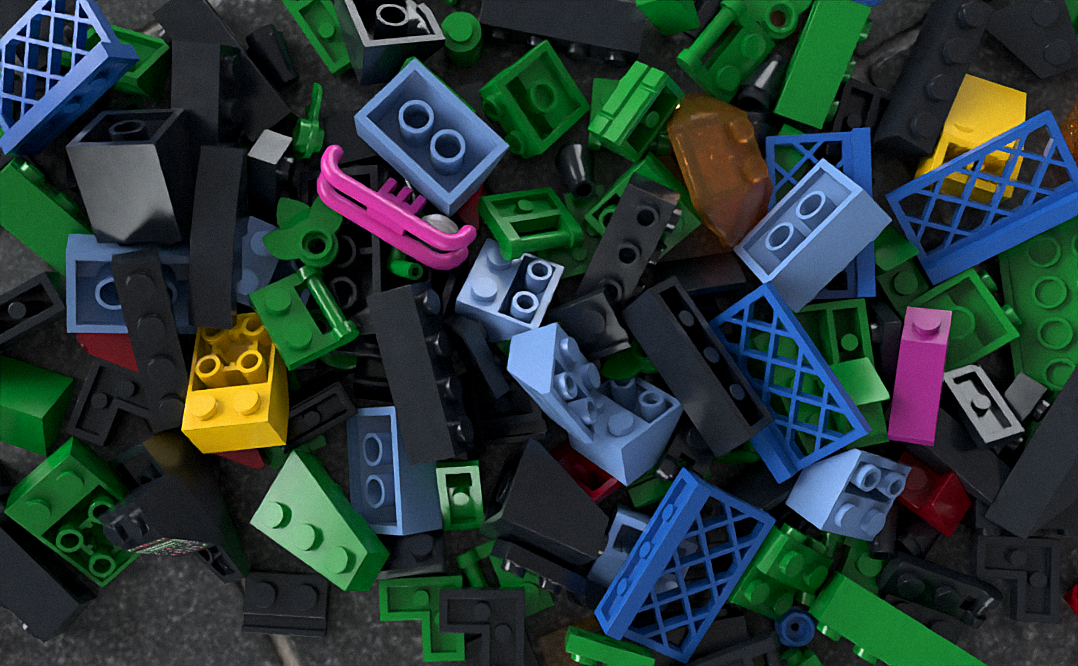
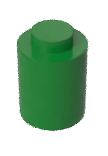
[440,12,484,68]

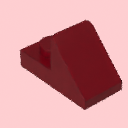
[895,451,972,537]

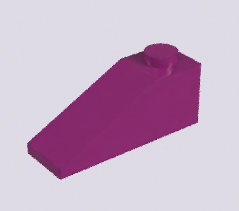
[887,307,952,446]

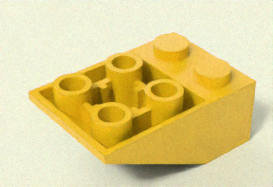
[914,74,1027,204]
[181,312,289,454]

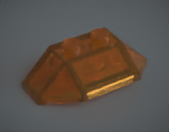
[667,93,773,249]

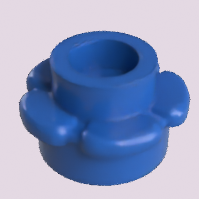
[774,606,815,647]

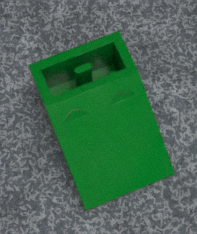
[4,436,142,588]

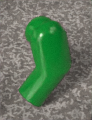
[711,440,762,465]

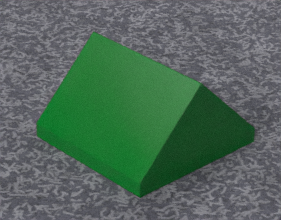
[61,24,172,103]
[0,354,78,457]

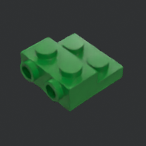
[478,40,591,159]
[897,267,1022,372]
[727,522,834,622]

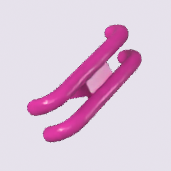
[317,145,477,270]

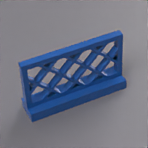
[0,0,140,155]
[885,110,1078,285]
[765,127,876,300]
[708,280,872,484]
[594,467,776,664]

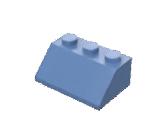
[354,58,509,218]
[733,158,892,314]
[66,234,198,334]
[346,406,443,536]

